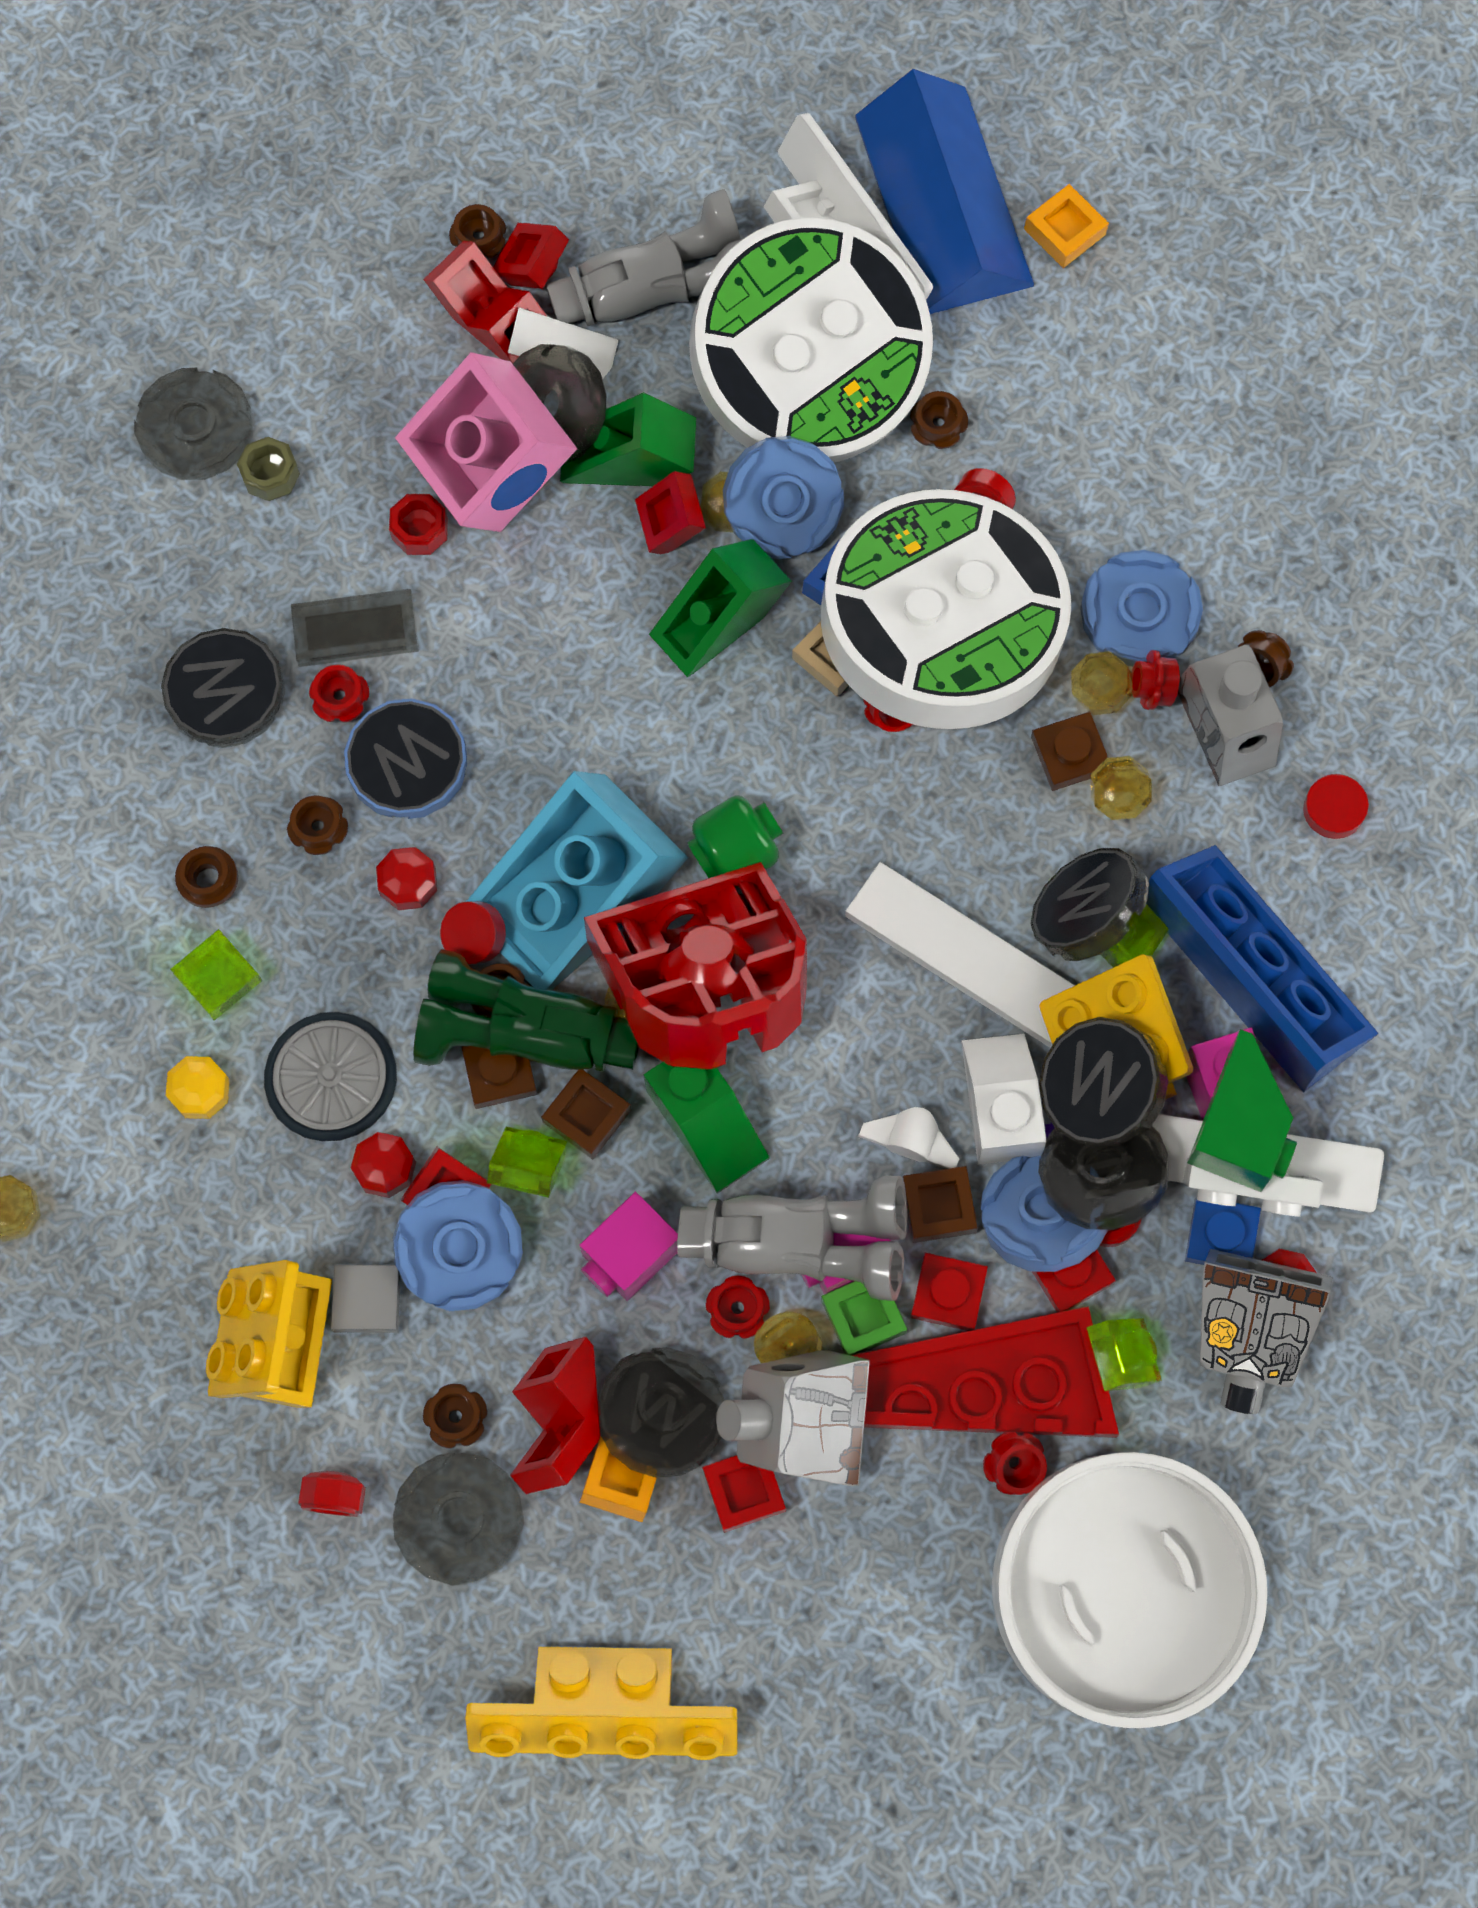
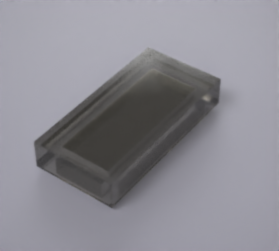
[291,589,419,667]

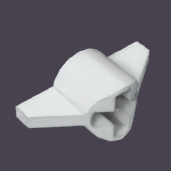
[858,1107,959,1169]

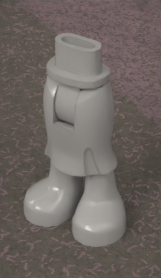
[546,189,742,326]
[677,1176,907,1301]

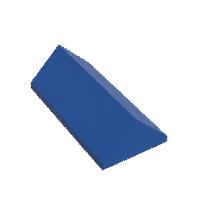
[855,69,1034,314]
[1141,845,1379,1093]

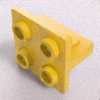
[1039,954,1193,1104]
[206,1260,332,1408]

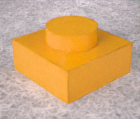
[1024,184,1109,269]
[579,1434,658,1522]

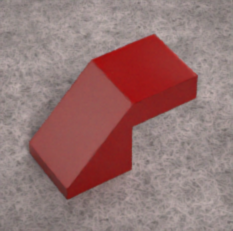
[423,240,548,375]
[510,1336,600,1494]

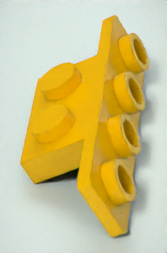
[465,1647,738,1760]

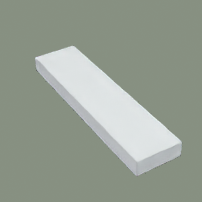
[845,862,1075,1049]

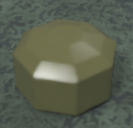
[237,437,300,501]

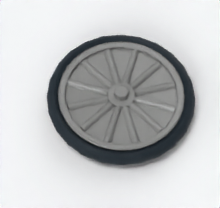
[264,1012,397,1142]

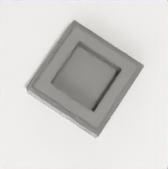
[331,1265,401,1333]

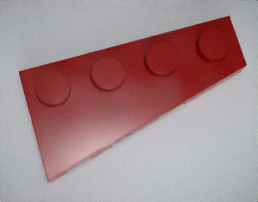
[851,1306,1119,1438]

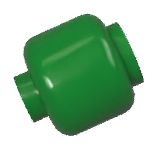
[687,795,784,888]

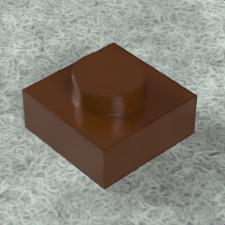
[1031,712,1112,791]
[461,1046,538,1109]
[541,1070,632,1160]
[903,1166,978,1243]

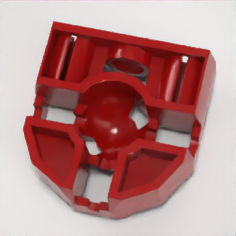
[584,862,807,1069]

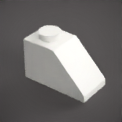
[961,1034,1047,1165]

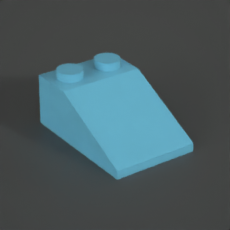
[466,771,689,991]

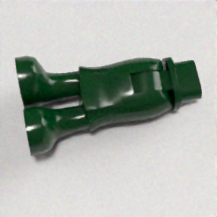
[413,949,639,1072]

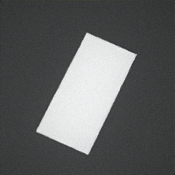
[508,308,618,382]

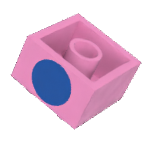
[395,352,577,532]

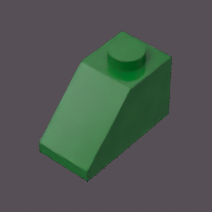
[560,392,696,487]
[649,539,792,677]
[1187,1029,1297,1192]
[643,1062,770,1194]

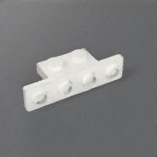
[764,113,933,299]
[1133,1112,1384,1217]

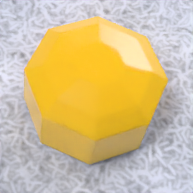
[165,1056,230,1119]

